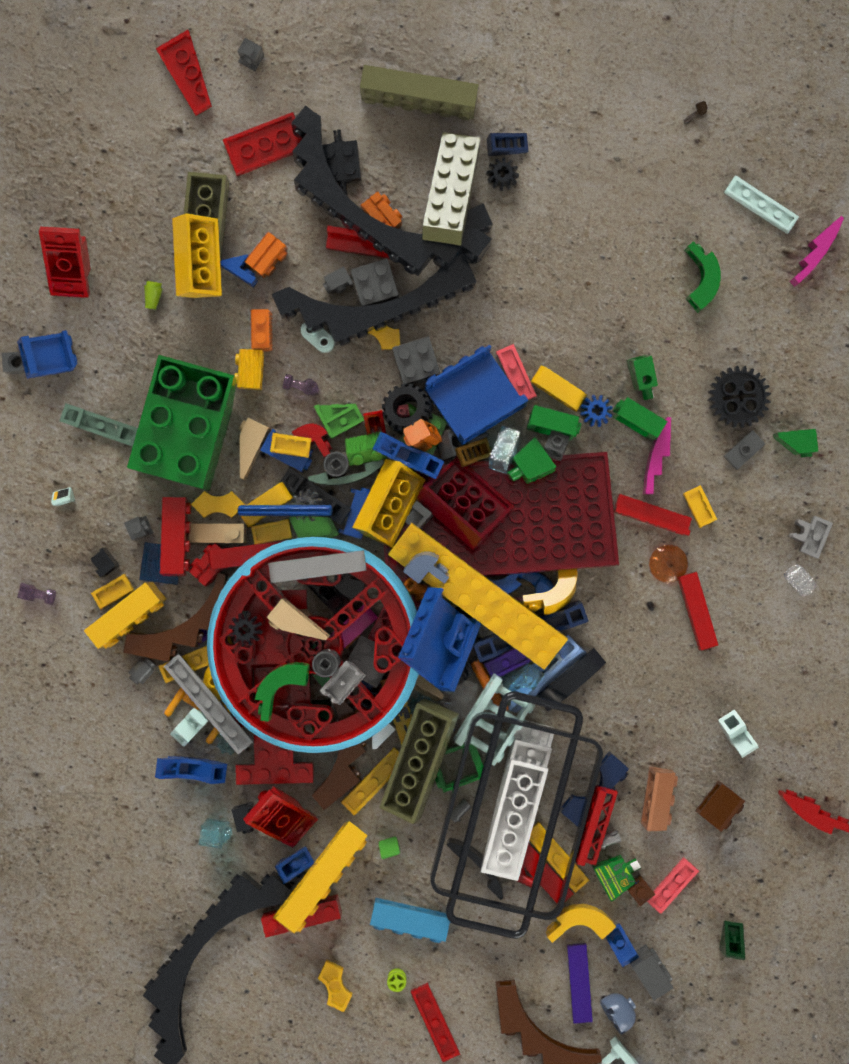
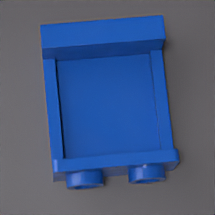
[17,330,77,379]

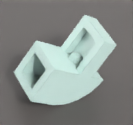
[170,708,208,747]
[718,710,759,758]

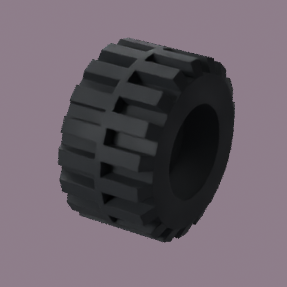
[382,383,433,435]

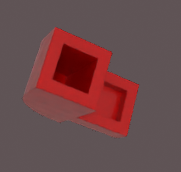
[292,423,332,458]

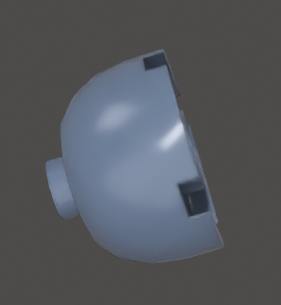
[600,993,636,1035]

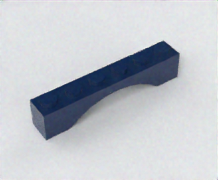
[473,600,589,662]

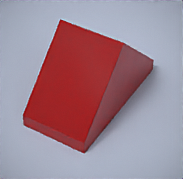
[363,410,386,435]

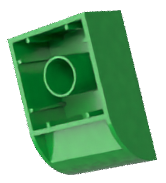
[127,355,236,491]

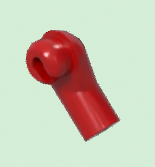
[517,865,534,888]

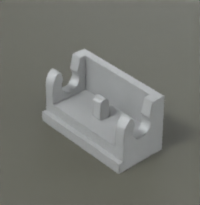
[320,661,366,705]

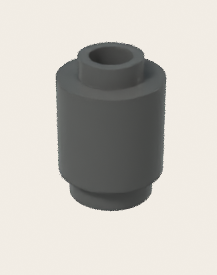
[129,657,157,685]

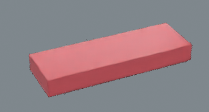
[496,344,537,400]
[647,857,699,914]

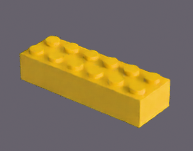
[273,821,368,934]

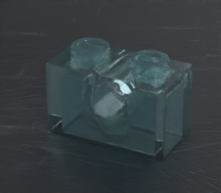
[489,426,520,474]
[198,818,232,849]

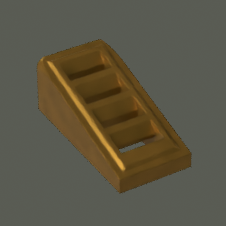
[455,437,493,467]

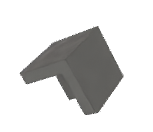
[405,501,433,530]

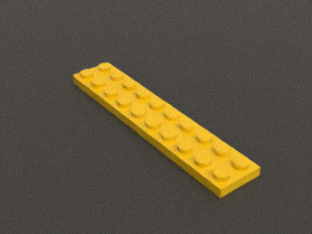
[388,523,568,670]

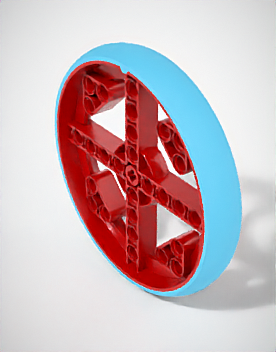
[207,537,419,753]

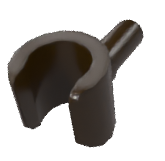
[683,101,708,124]

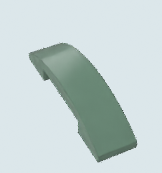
[59,403,138,447]
[308,460,384,486]

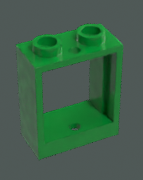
[612,397,668,441]
[526,405,581,441]
[435,742,483,793]

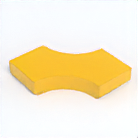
[368,325,400,350]
[191,491,245,518]
[318,959,353,1012]

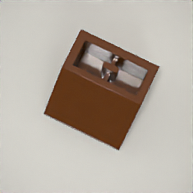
[695,780,745,832]

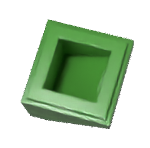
[379,836,401,859]

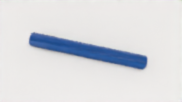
[238,505,332,516]

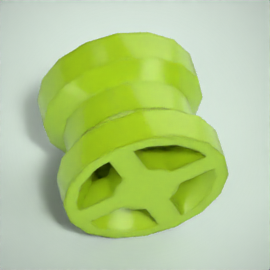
[387,968,406,992]

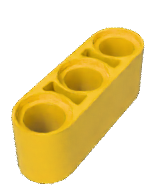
[530,365,587,412]
[241,482,293,528]

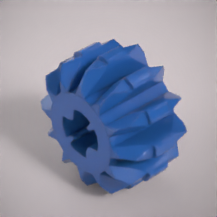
[580,395,613,427]

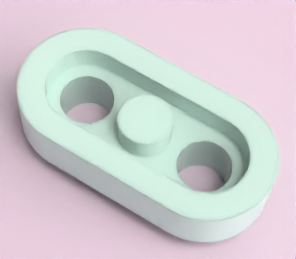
[301,323,334,353]

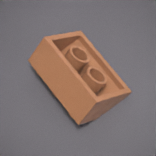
[641,767,678,831]

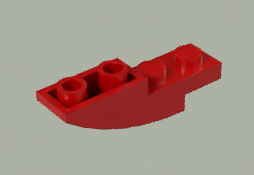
[778,789,849,834]

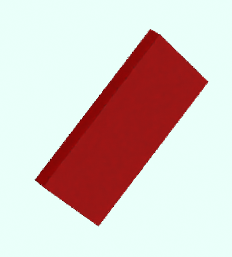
[222,112,303,176]

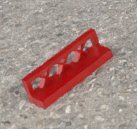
[326,225,389,259]
[614,494,692,536]
[575,785,618,866]

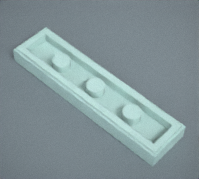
[724,175,799,234]

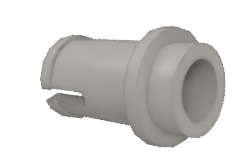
[595,830,621,850]

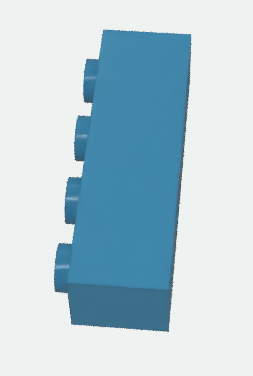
[370,898,450,943]

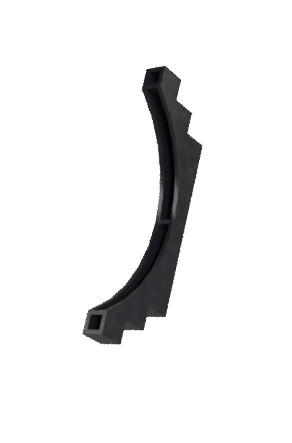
[291,105,492,276]
[272,203,493,346]
[143,871,306,1064]

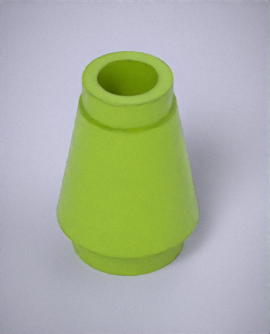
[144,281,163,310]

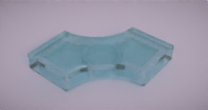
[501,663,545,692]

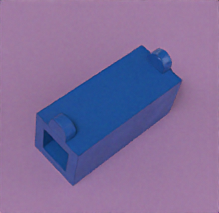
[260,429,313,473]
[338,487,370,539]

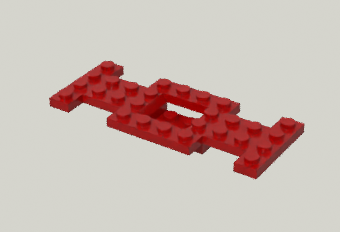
[234,589,314,785]

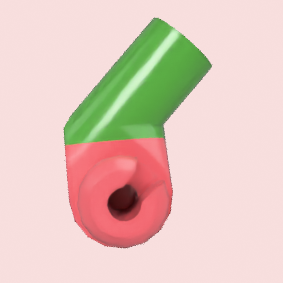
[397,404,417,417]

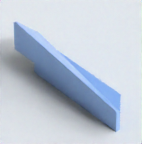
[509,635,587,713]

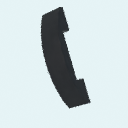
[279,467,352,525]
[536,648,606,711]
[446,838,503,900]

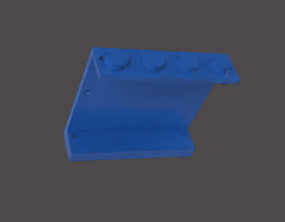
[424,345,529,445]
[398,587,481,692]

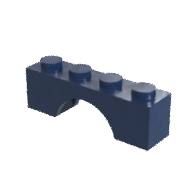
[560,751,629,827]

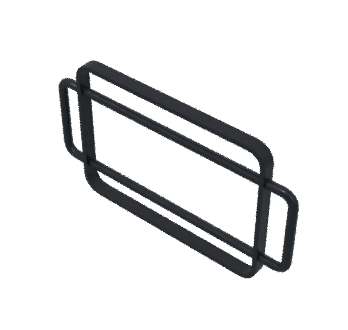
[430,692,603,939]

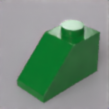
[773,429,819,458]

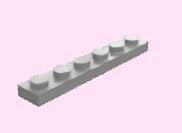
[164,654,254,755]

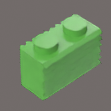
[345,431,387,466]

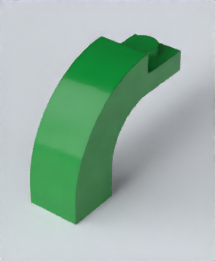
[684,241,721,313]
[255,662,310,722]

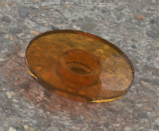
[649,545,688,583]

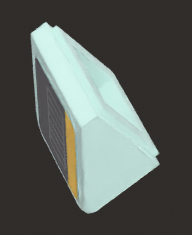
[51,487,75,506]

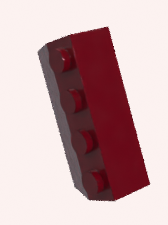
[416,456,515,550]

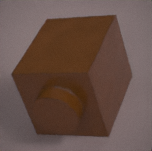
[628,874,655,907]

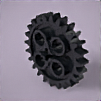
[707,366,771,428]

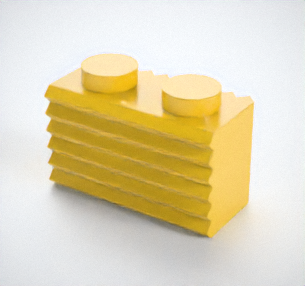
[234,349,264,390]

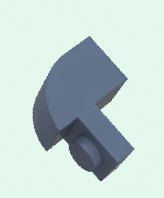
[403,552,450,584]

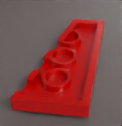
[156,30,212,116]

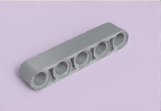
[268,550,367,583]

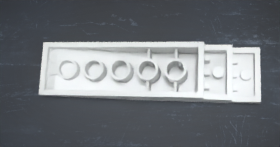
[481,720,554,881]

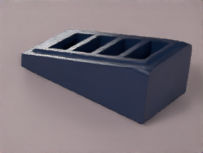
[486,133,529,156]

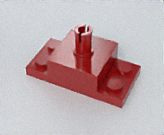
[39,226,91,298]
[243,786,318,848]

